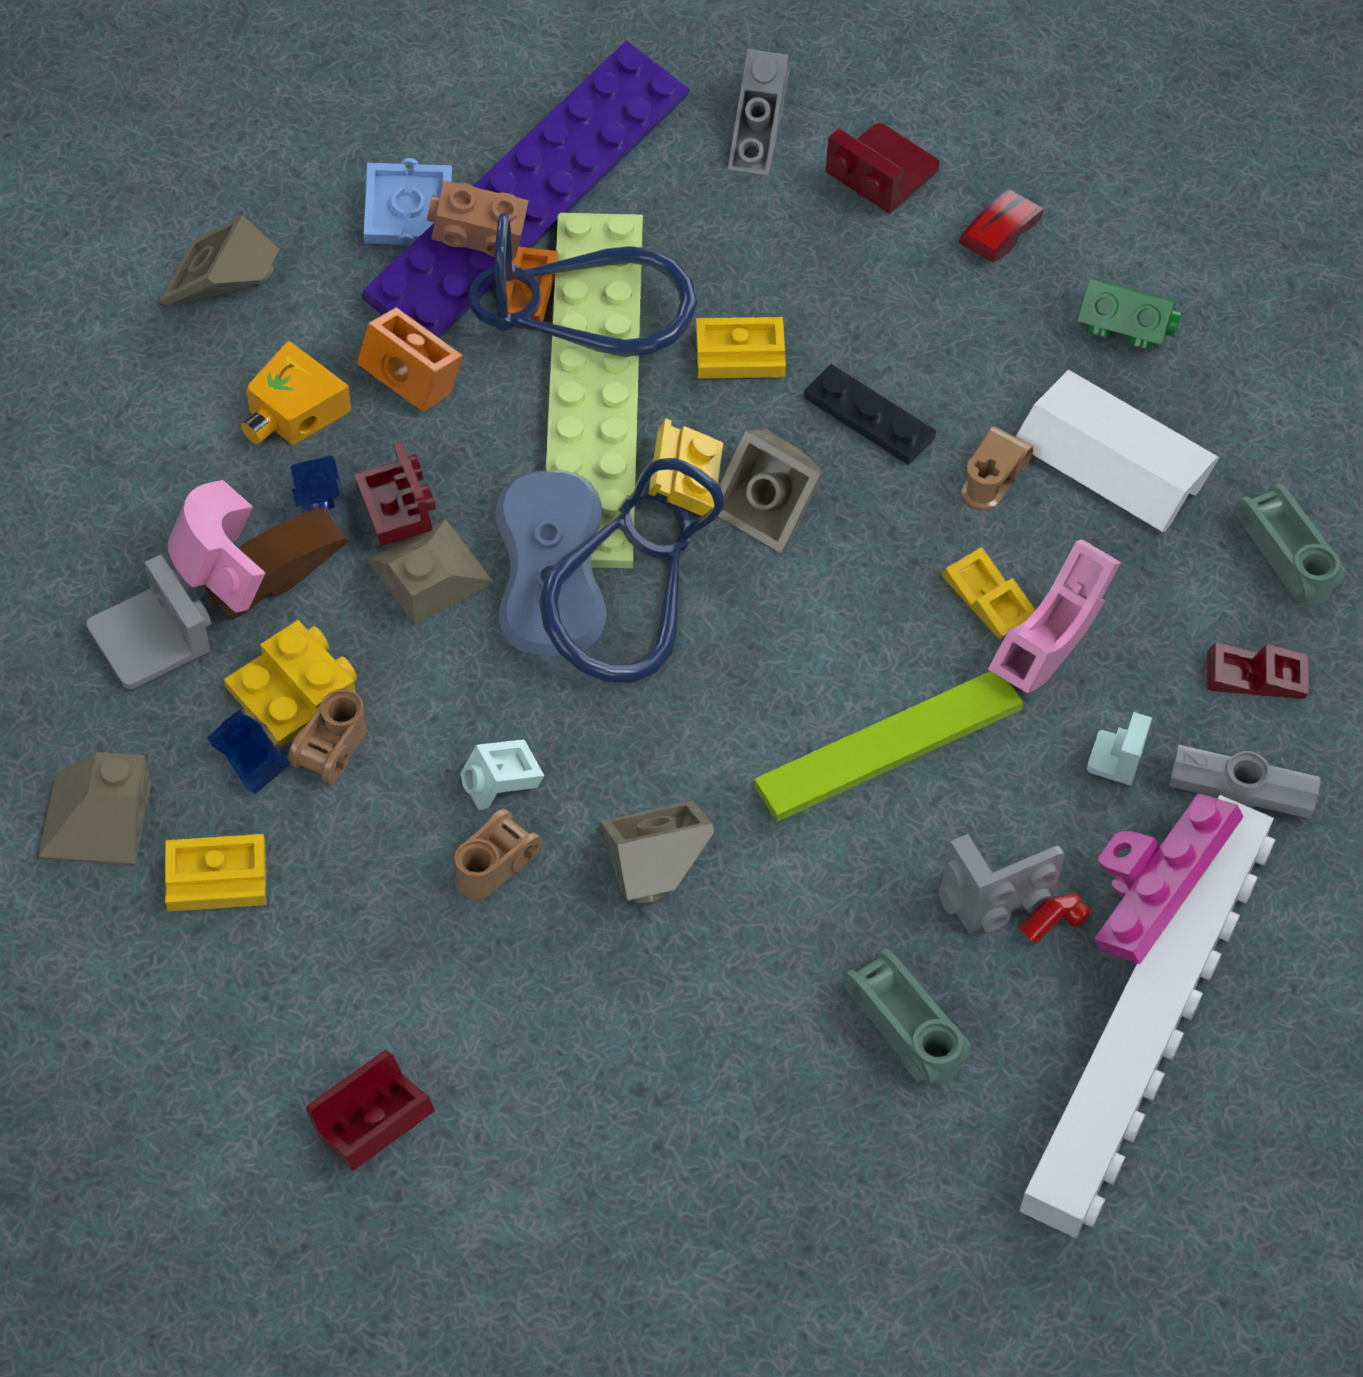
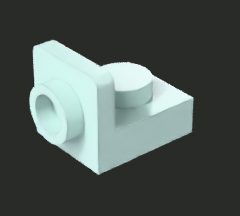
[1087,712,1152,786]
[460,740,544,810]

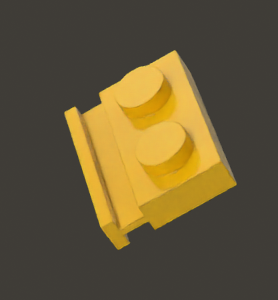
[696,317,786,379]
[648,419,723,516]
[165,834,266,912]

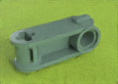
[1235,484,1346,605]
[842,949,971,1086]

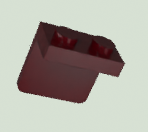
[825,123,940,214]

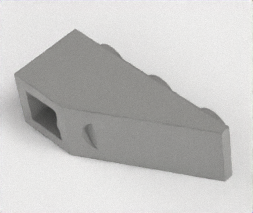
[727,49,790,176]

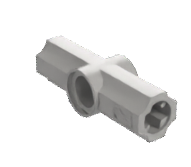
[1169,745,1321,819]

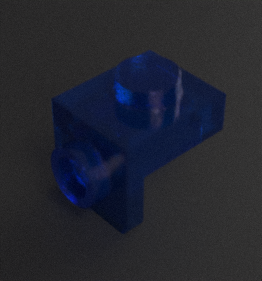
[290,455,345,512]
[207,709,291,794]

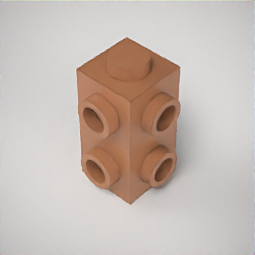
[426,180,529,259]

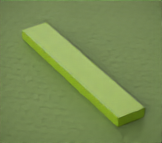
[754,671,1023,822]

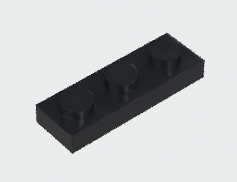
[804,364,936,465]

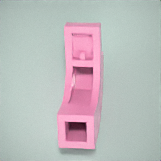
[168,480,265,613]
[988,539,1121,693]

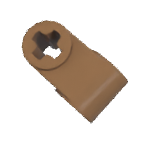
[962,426,1034,510]
[288,689,367,785]
[454,808,543,899]

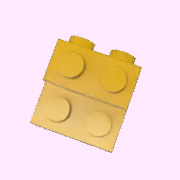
[224,620,357,748]

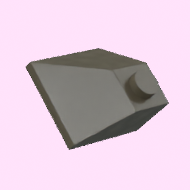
[158,215,280,306]
[718,429,824,554]
[367,519,493,624]
[38,752,151,866]
[600,801,714,903]

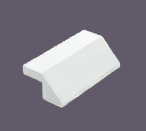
[1016,370,1220,532]

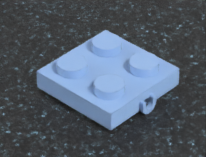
[364,158,452,245]

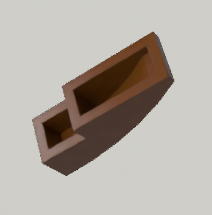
[203,507,349,619]

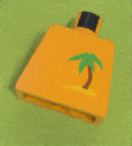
[241,341,351,445]

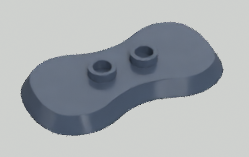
[495,470,607,656]

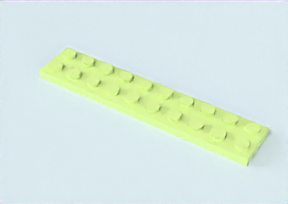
[546,213,643,568]

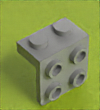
[87,554,211,689]
[939,834,1065,934]

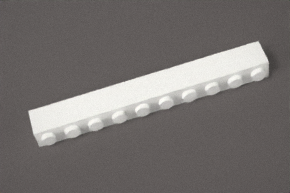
[1020,795,1276,1238]

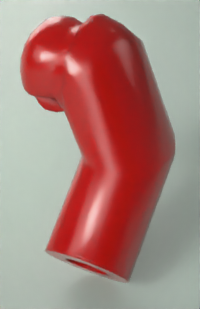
[1019,893,1091,944]

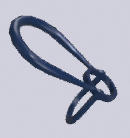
[469,213,697,357]
[539,458,724,683]

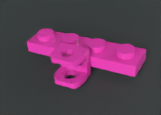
[1094,793,1244,964]

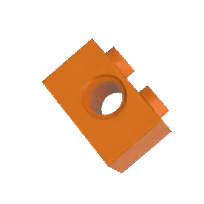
[357,308,463,412]

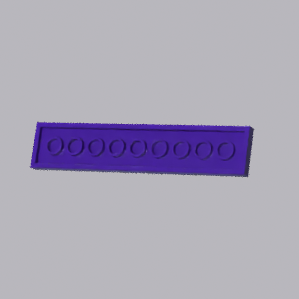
[362,40,690,338]

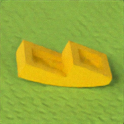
[941,547,1036,640]

